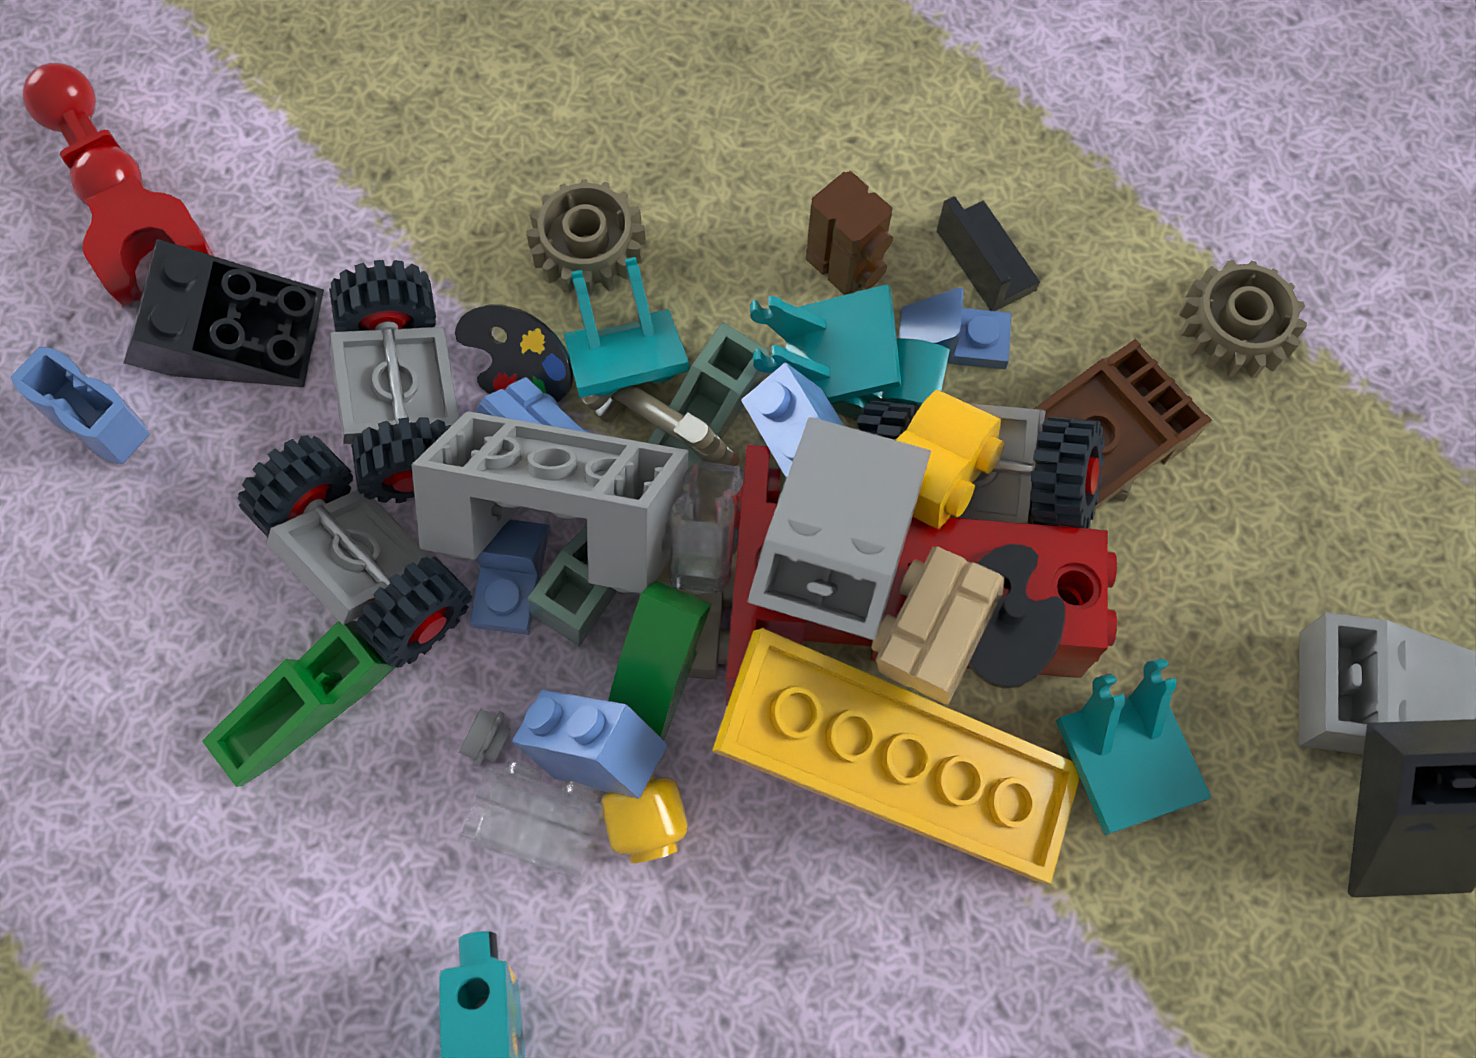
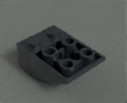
[123,239,324,388]
[1348,719,1476,898]

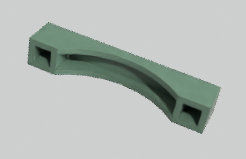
[527,322,771,647]

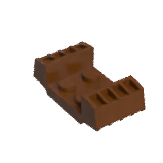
[1033,339,1212,525]

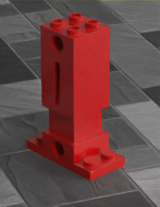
[726,445,1117,706]

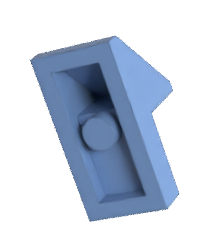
[899,288,1011,369]
[469,519,550,635]

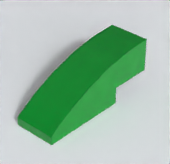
[608,580,712,741]
[202,621,396,787]

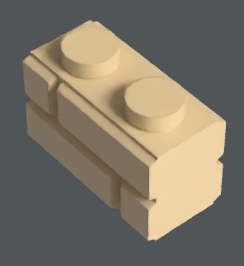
[871,546,1004,704]

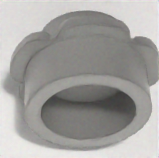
[459,709,511,767]

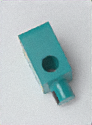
[439,931,526,1058]

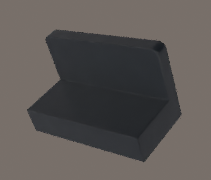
[936,196,1040,311]

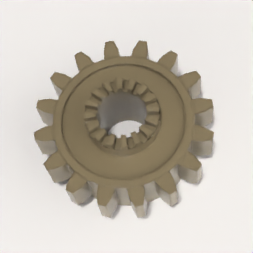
[526,179,646,296]
[1179,260,1307,378]

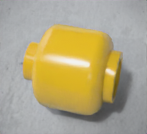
[601,773,688,864]

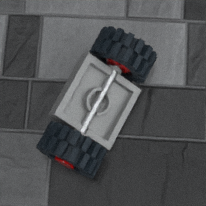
[329,260,459,503]
[857,399,1104,529]
[238,435,472,668]

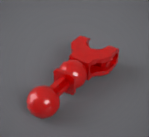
[23,63,214,308]

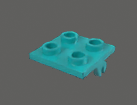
[564,257,690,398]
[750,284,902,403]
[1055,658,1212,835]

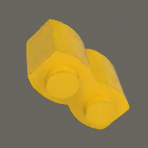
[896,390,1004,529]

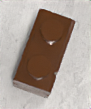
[806,171,893,295]

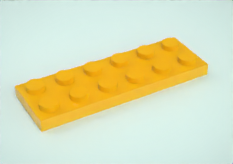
[712,628,1080,884]

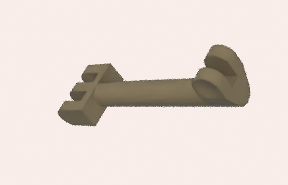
[583,385,739,474]

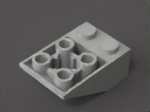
[747,416,931,640]
[1299,612,1476,755]

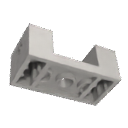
[412,411,689,593]

